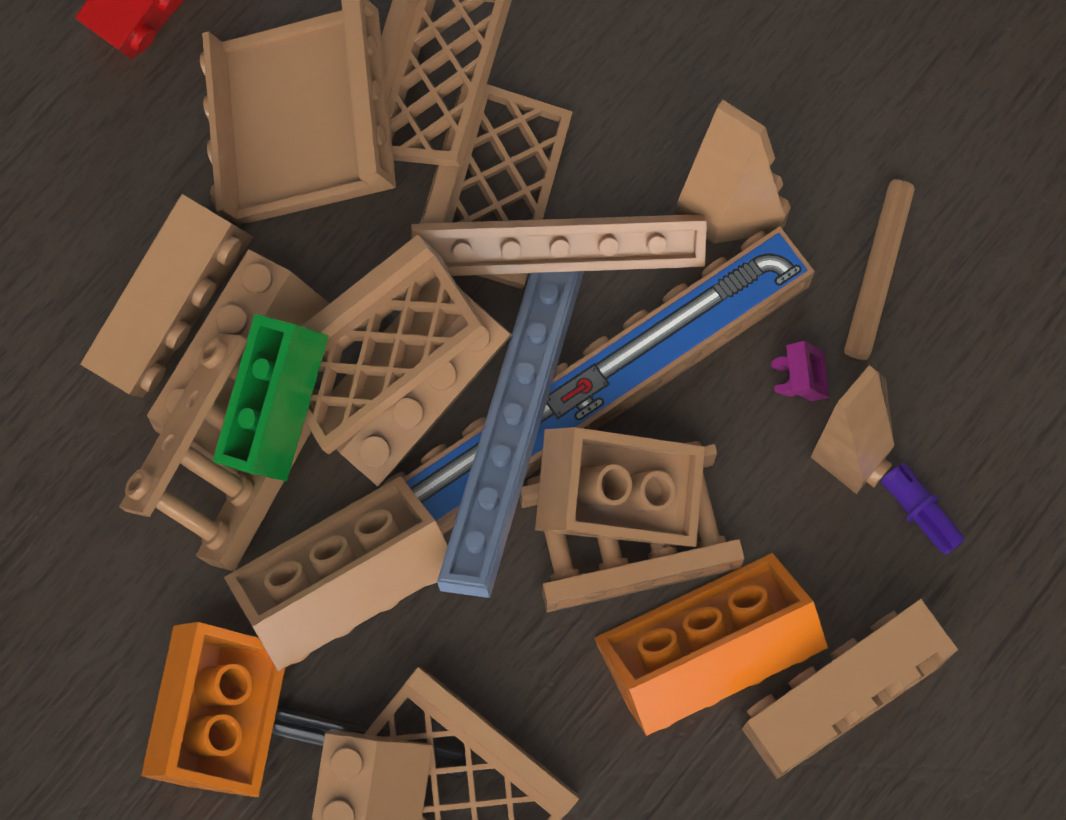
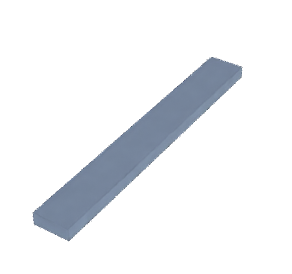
[437,271,584,598]

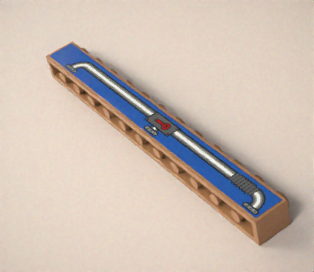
[348,226,815,535]

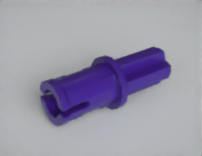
[881,462,964,554]

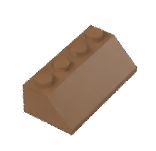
[147,249,330,476]
[323,277,513,486]
[224,476,448,671]
[312,729,433,820]

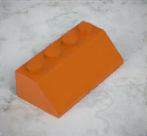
[594,553,828,736]

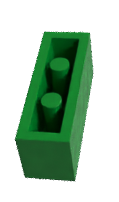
[212,314,329,482]

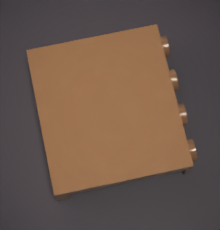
[200,0,396,226]

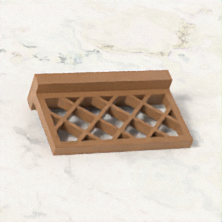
[381,0,512,167]
[420,78,573,289]
[301,235,487,454]
[365,666,579,820]

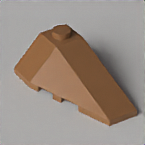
[675,100,791,244]
[811,365,894,494]

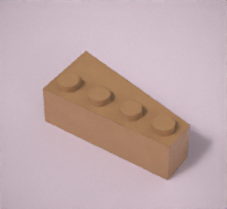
[80,194,254,398]
[742,599,958,779]

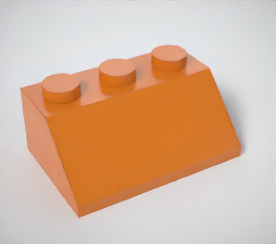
[141,622,285,797]

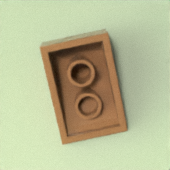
[535,427,705,547]

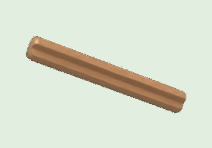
[844,179,915,360]

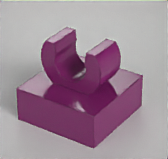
[771,341,830,402]

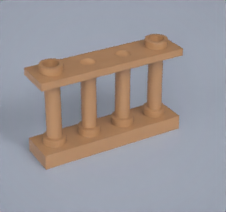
[119,333,319,571]
[520,441,744,613]

